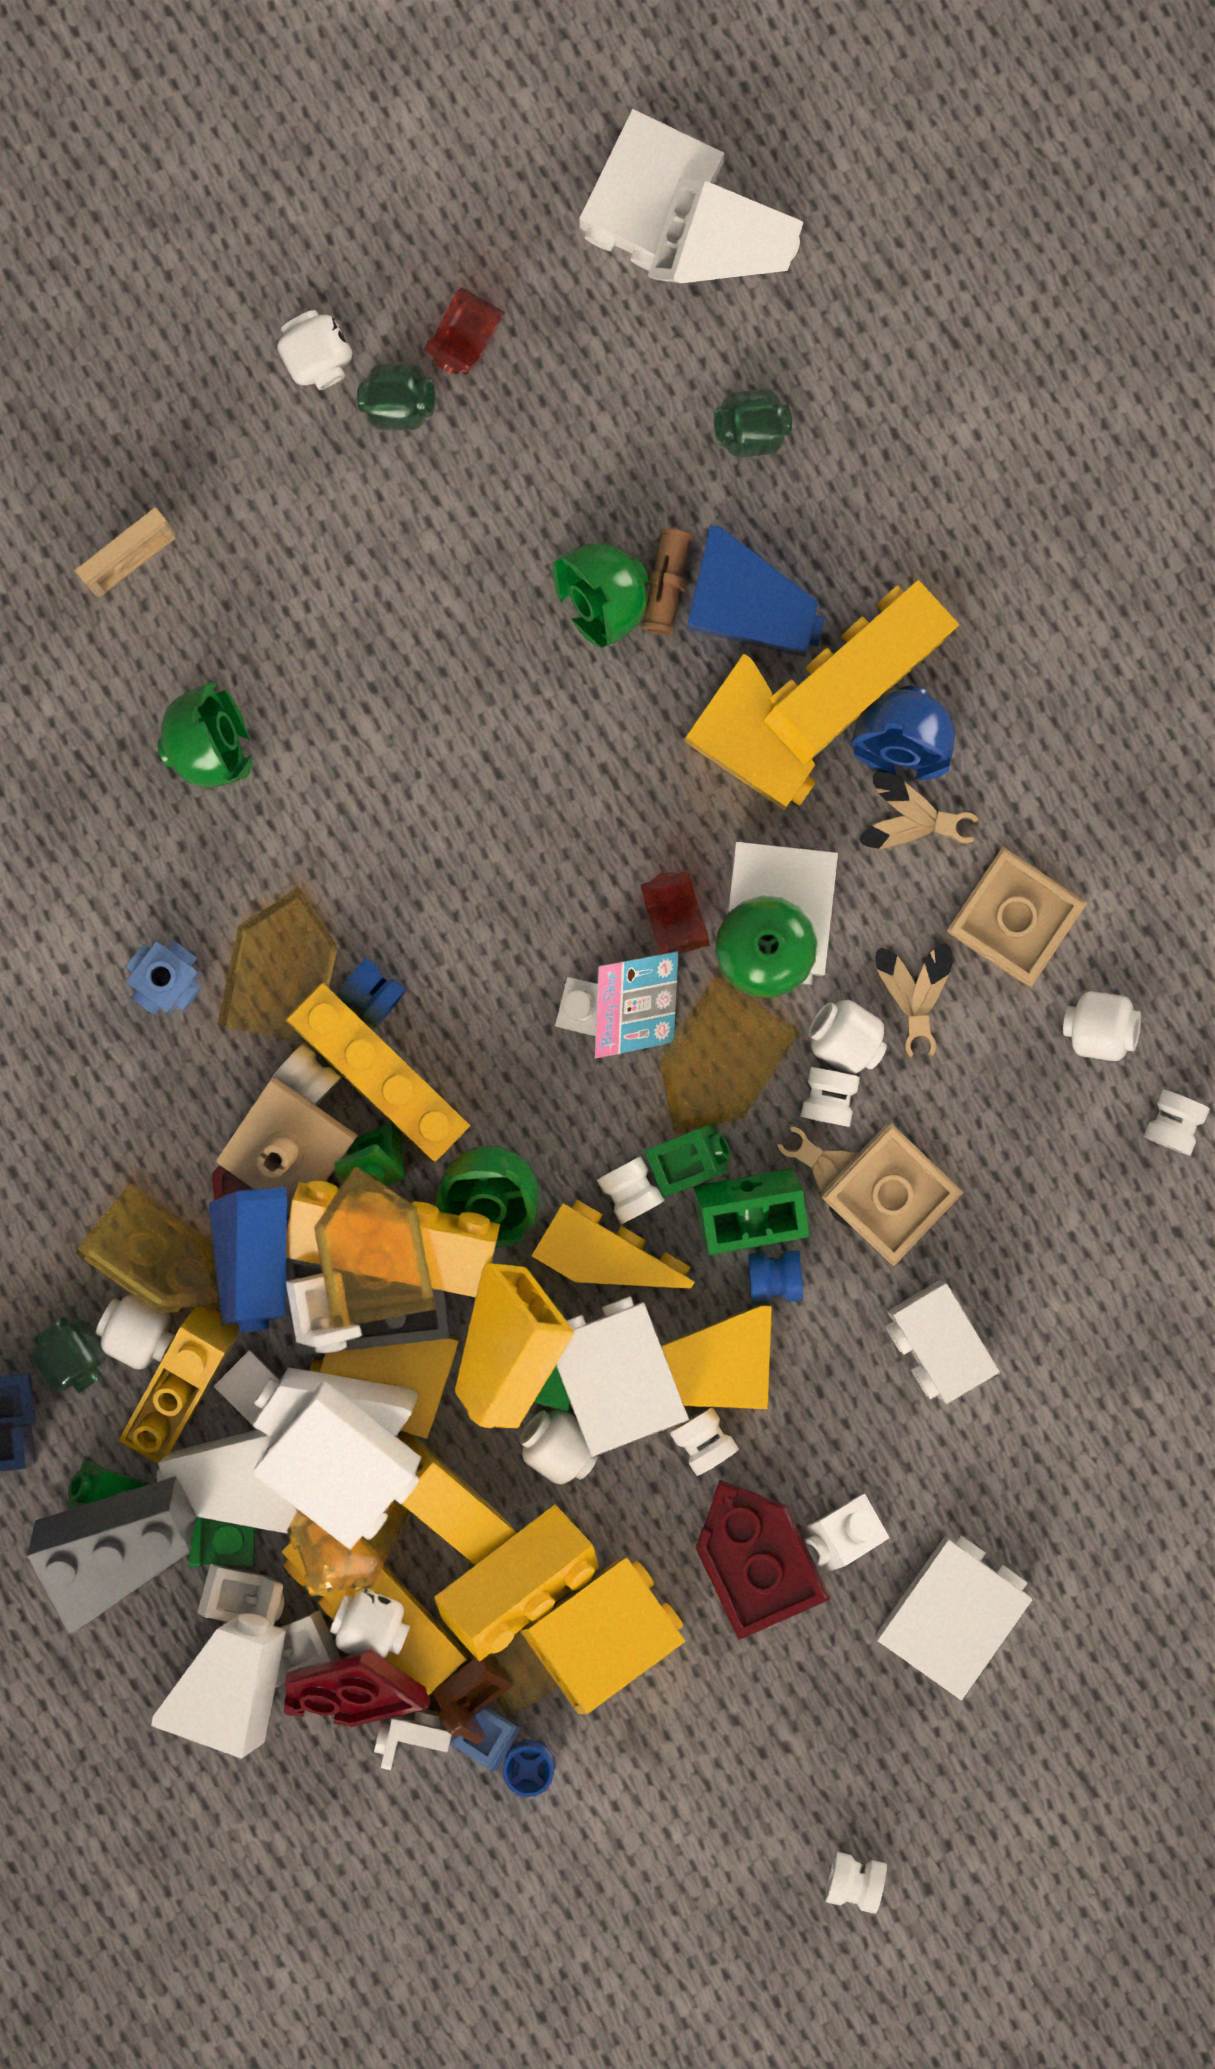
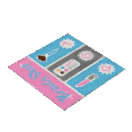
[595,951,678,1059]

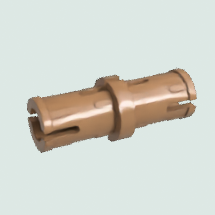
[641,528,693,635]

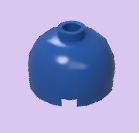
[851,686,955,780]

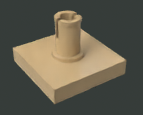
[215,1077,358,1214]

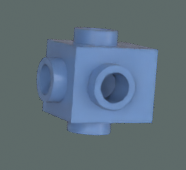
[126,940,203,1015]

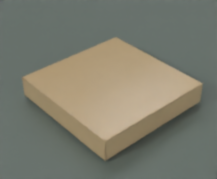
[74,507,176,597]
[946,847,1087,988]
[819,1122,964,1266]

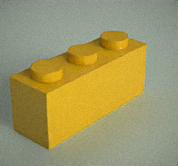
[434,1504,599,1662]

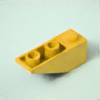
[532,1199,695,1289]
[118,1301,240,1464]

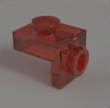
[423,287,506,375]
[640,871,710,955]

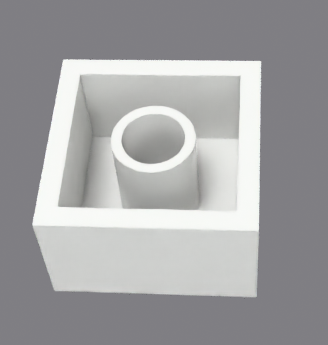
[885,1280,1000,1404]

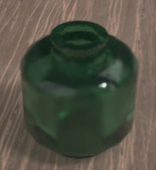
[357,364,436,430]
[713,389,792,457]
[31,1316,107,1394]

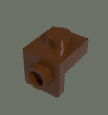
[433,1658,513,1744]

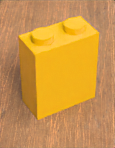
[520,1557,686,1714]

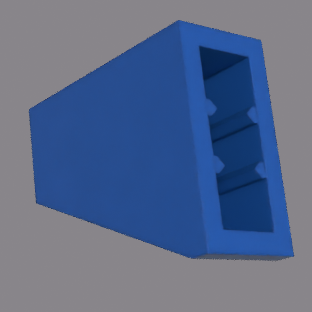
[687,525,825,657]
[209,1187,287,1333]

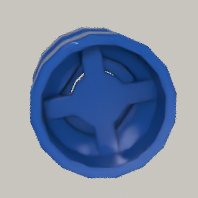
[336,957,407,1028]
[748,1250,803,1304]
[503,1739,554,1797]

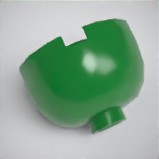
[552,544,648,648]
[157,682,252,788]
[715,896,818,999]
[436,1146,539,1248]

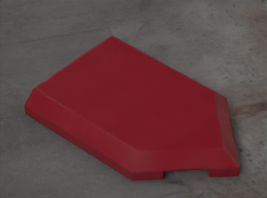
[695,1480,831,1640]
[283,1650,430,1727]

